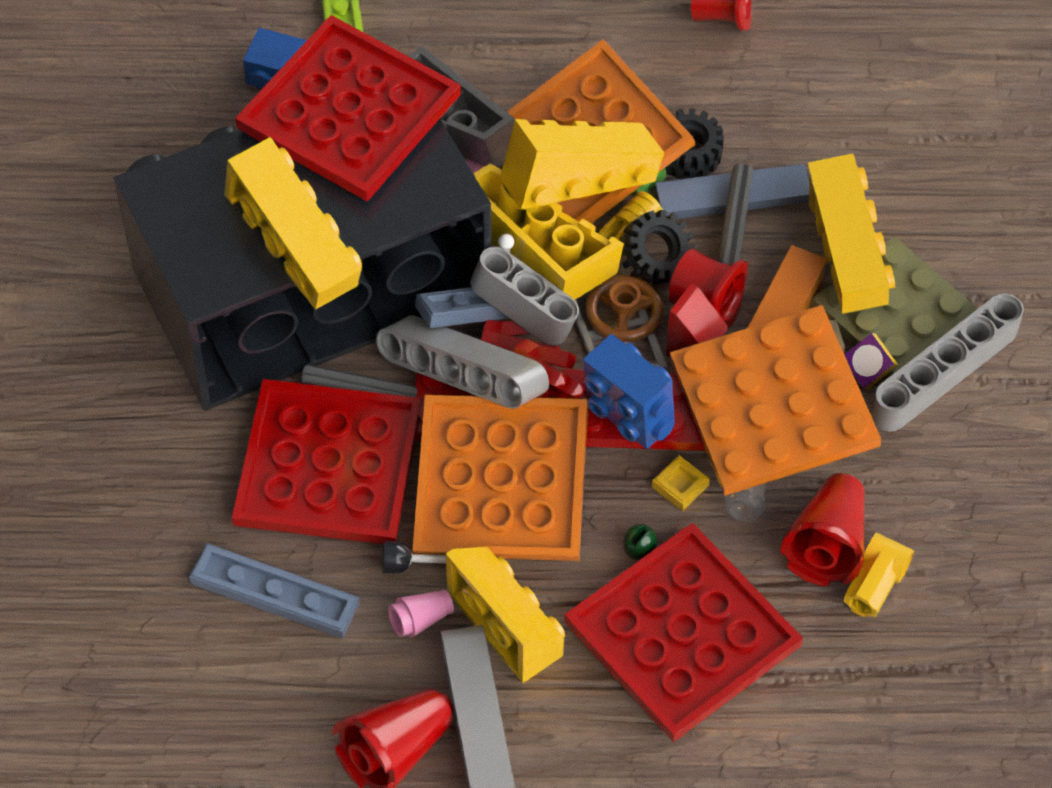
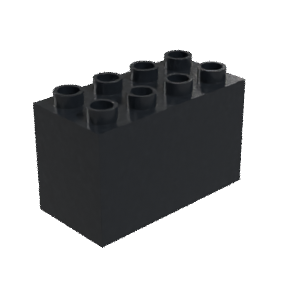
[113,119,491,411]

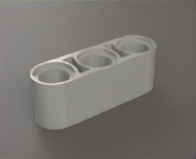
[470,247,579,345]

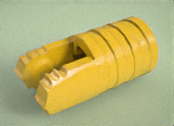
[598,191,663,247]

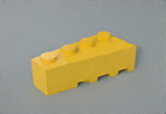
[500,119,664,210]
[224,137,362,310]
[808,153,895,314]
[473,163,624,300]

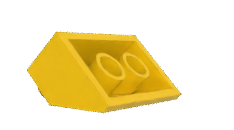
[446,547,565,683]

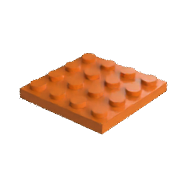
[507,39,695,224]
[670,305,881,496]
[412,395,588,561]

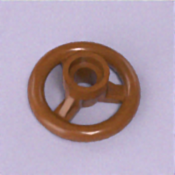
[585,275,664,342]

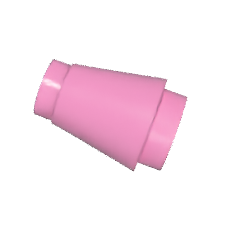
[388,589,454,637]

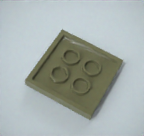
[810,236,978,378]

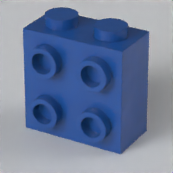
[583,334,675,449]

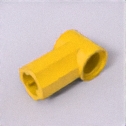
[843,532,915,618]

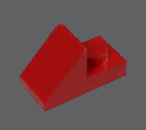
[665,284,728,357]

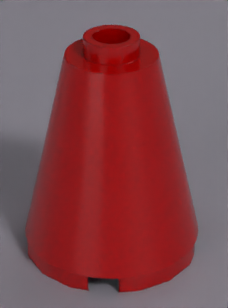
[780,473,865,587]
[332,689,454,788]

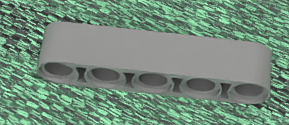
[871,293,1024,432]
[376,315,549,409]
[440,625,515,788]

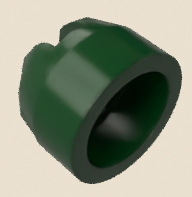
[623,524,657,560]

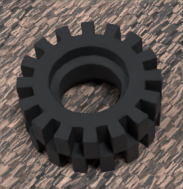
[665,108,724,179]
[619,210,695,285]

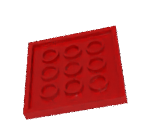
[235,15,461,201]
[232,379,421,544]
[564,522,803,743]

